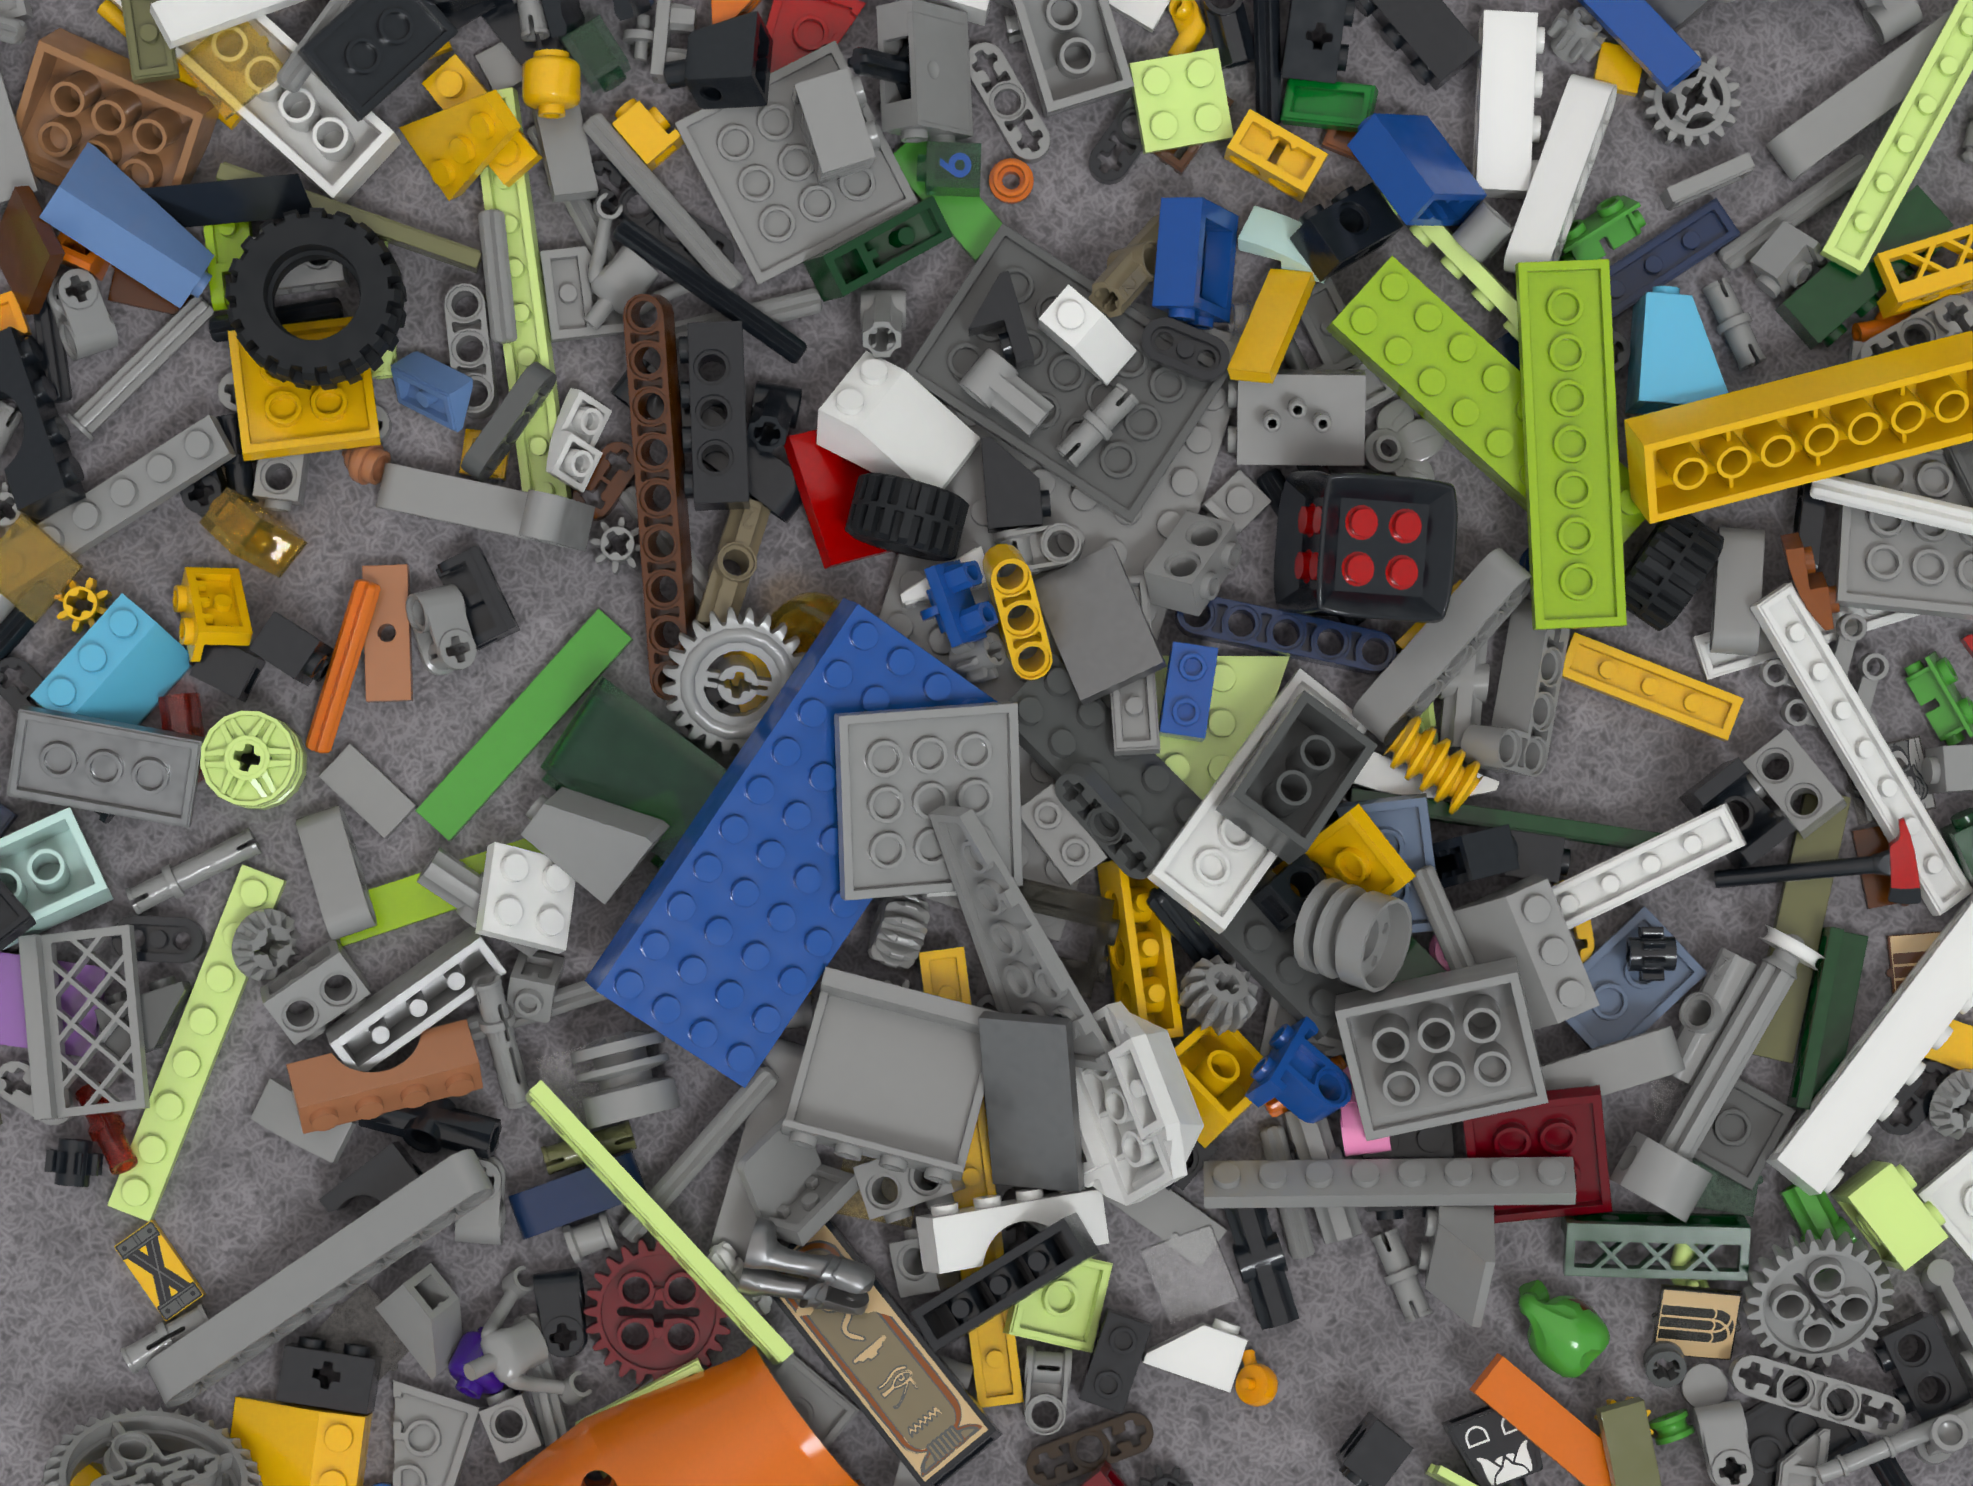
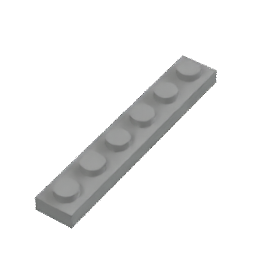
[0,415,237,597]

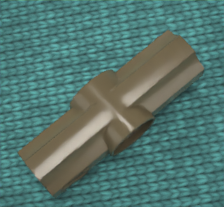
[1088,214,1160,318]
[695,499,771,628]

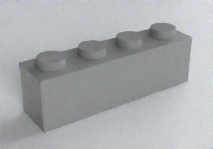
[325,926,507,1072]

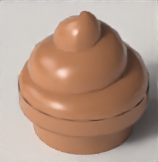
[342,444,391,485]

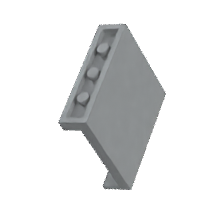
[782,967,997,1184]

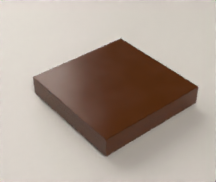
[0,186,65,315]

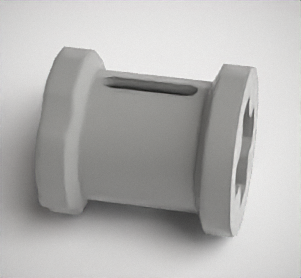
[562,1210,619,1264]

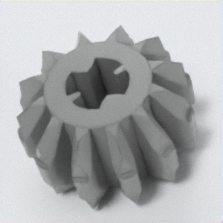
[867,895,930,969]
[1178,955,1258,1036]

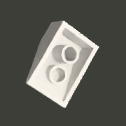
[816,351,980,489]

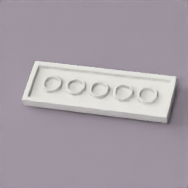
[1146,669,1367,934]

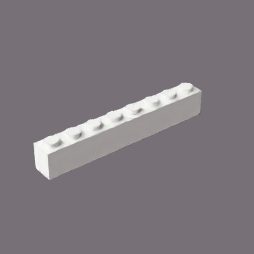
[1766,893,1973,1196]

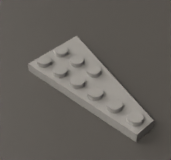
[929,805,1113,1072]

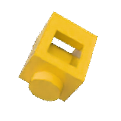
[612,98,684,171]

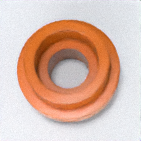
[989,158,1034,204]

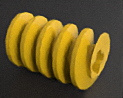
[1381,716,1484,815]

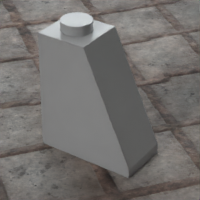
[520,787,670,905]

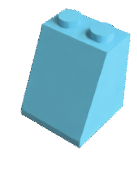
[1625,286,1728,415]

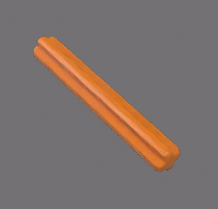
[305,579,381,753]

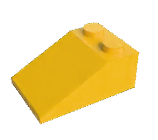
[230,1396,373,1486]

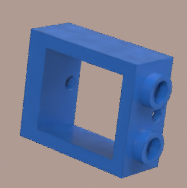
[1152,197,1239,330]

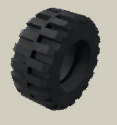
[225,207,407,390]

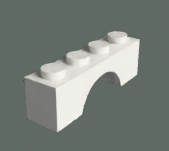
[916,1186,1109,1274]

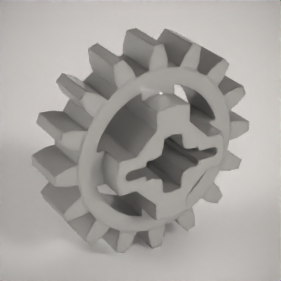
[1641,50,1741,151]

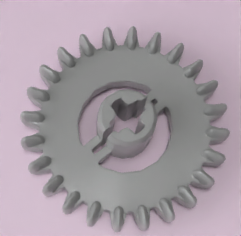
[662,607,806,754]

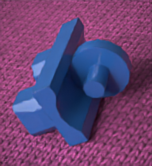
[920,560,999,648]

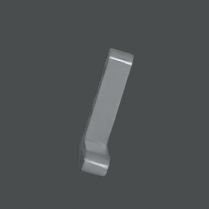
[376,462,595,552]

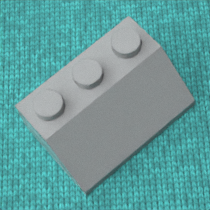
[1453,874,1600,1030]

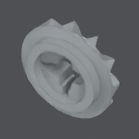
[232,908,301,981]
[1929,1069,1973,1140]

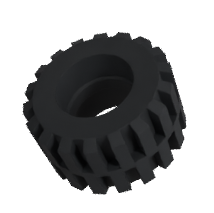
[845,473,969,561]
[1624,514,1724,631]

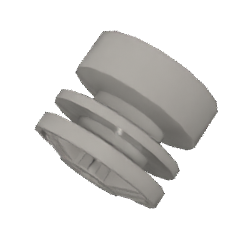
[1293,878,1412,993]
[570,1030,681,1129]

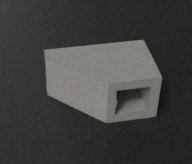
[375,1263,463,1380]

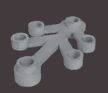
[1759,595,1889,728]

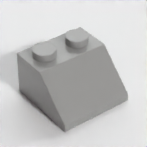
[1417,1205,1495,1328]

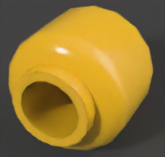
[522,49,581,119]

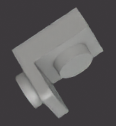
[1201,470,1271,536]
[506,951,565,1023]

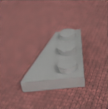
[393,1380,482,1486]

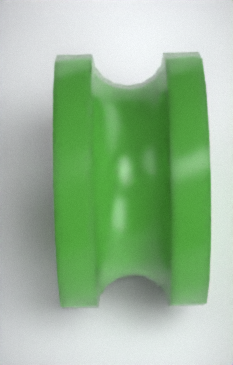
[1649,1409,1695,1445]

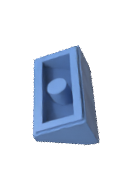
[391,351,473,432]

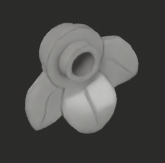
[1364,398,1446,480]

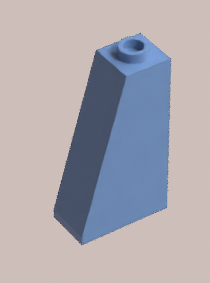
[39,142,214,308]

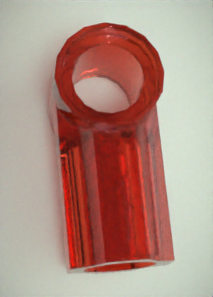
[158,692,205,783]

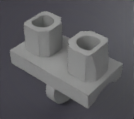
[622,0,697,84]

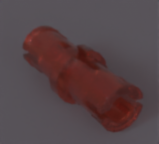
[75,1082,138,1175]

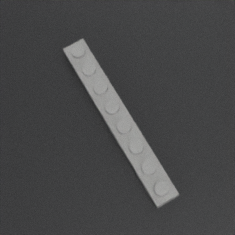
[1203,1157,1576,1209]

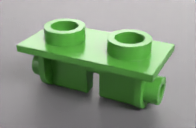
[1560,195,1646,261]
[1904,651,1973,746]

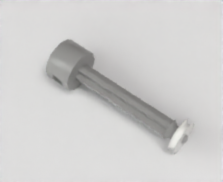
[1609,925,1825,1223]

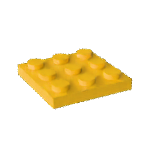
[228,316,381,461]

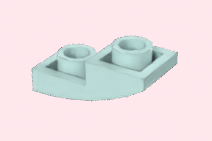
[1238,206,1326,284]

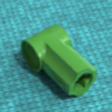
[1779,1184,1857,1273]

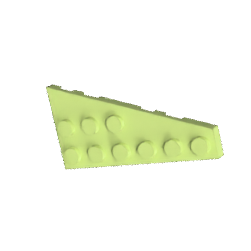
[1155,656,1290,926]

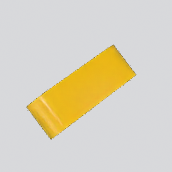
[982,543,1053,680]

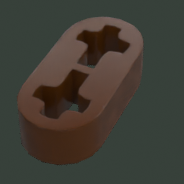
[573,442,635,521]

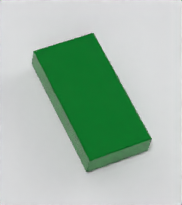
[1280,78,1378,132]

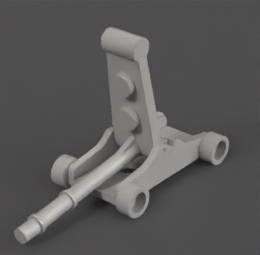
[1815,1259,1973,1484]

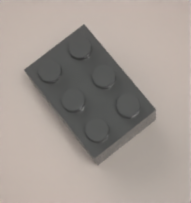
[1216,690,1378,865]

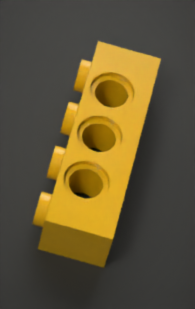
[1097,860,1184,1039]

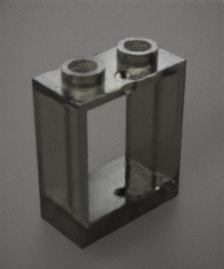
[984,878,1120,999]

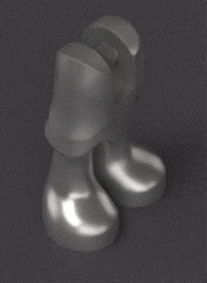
[738,1216,875,1315]

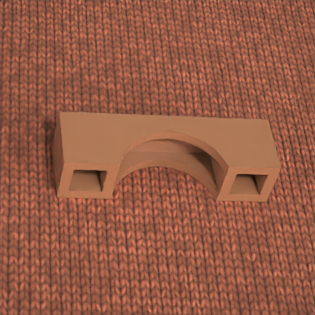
[286,1019,483,1134]

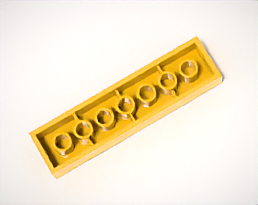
[1624,331,1973,524]

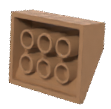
[16,28,223,188]

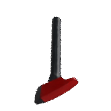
[1714,817,1922,904]

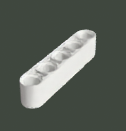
[1504,74,1617,274]

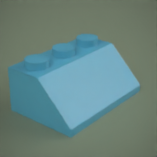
[30,593,192,725]

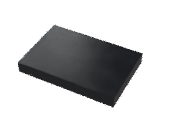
[297,0,459,122]
[1720,1365,1869,1486]

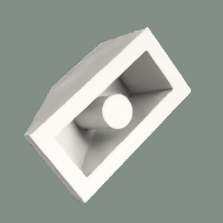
[1038,284,1137,386]
[1141,1318,1248,1393]

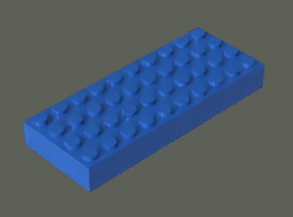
[584,598,997,1088]

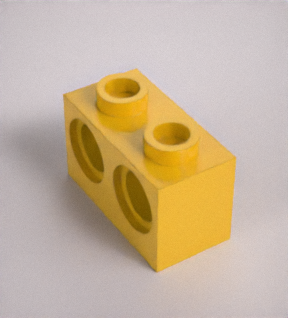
[1224,109,1328,203]

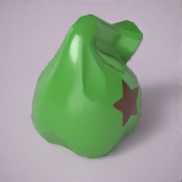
[1518,1279,1610,1378]

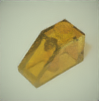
[199,487,308,578]

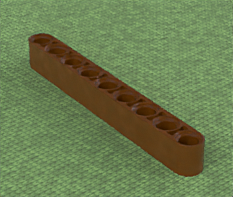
[623,294,696,701]

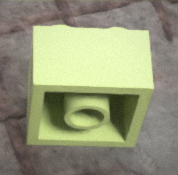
[1830,1160,1949,1271]

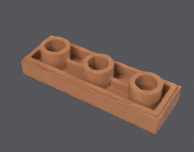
[362,564,413,703]

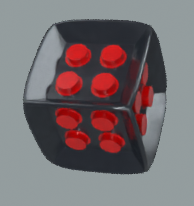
[1274,471,1458,623]

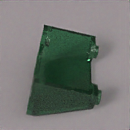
[540,676,727,869]

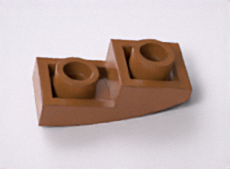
[1780,532,1840,630]

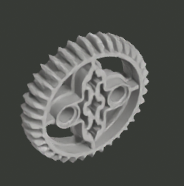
[40,1405,263,1486]

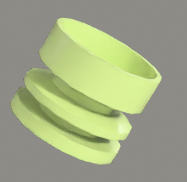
[200,711,307,810]

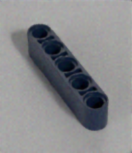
[1175,597,1396,675]

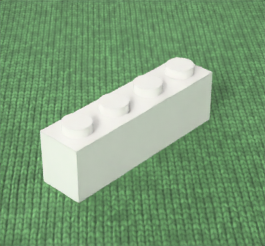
[1472,10,1545,199]

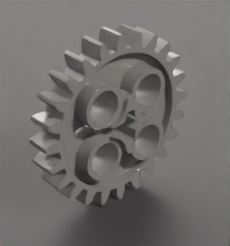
[1742,1228,1895,1368]

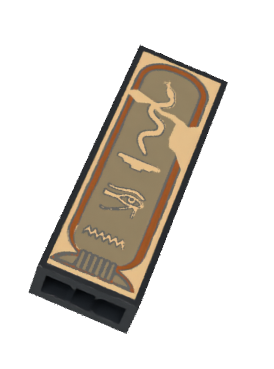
[771,1220,1003,1486]

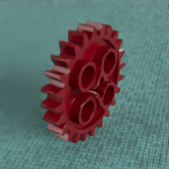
[584,1238,731,1385]

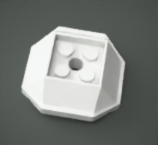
[1075,1001,1204,1206]

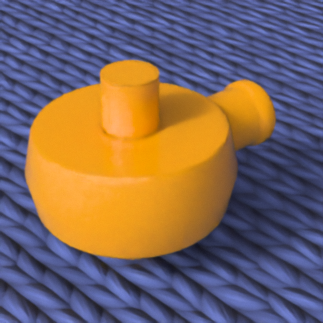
[1235,1349,1278,1407]

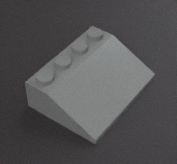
[1335,956,1549,1141]

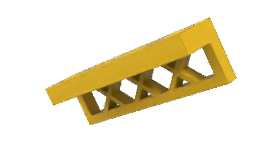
[1873,224,1973,319]

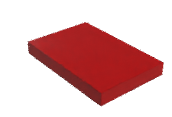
[784,429,891,569]

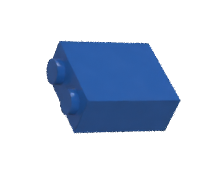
[1347,113,1487,226]

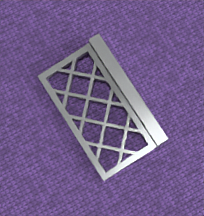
[18,924,150,1120]

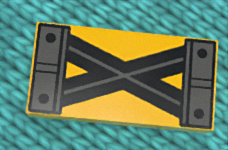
[114,1220,206,1322]

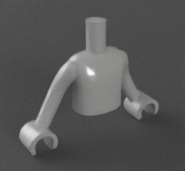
[583,192,694,330]
[463,1266,592,1405]

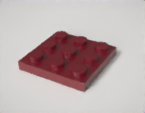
[1463,1085,1612,1223]

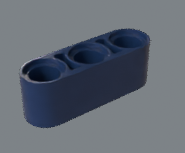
[508,1151,648,1240]

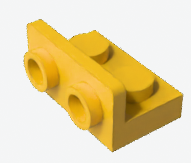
[172,567,253,662]

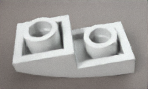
[546,388,612,493]

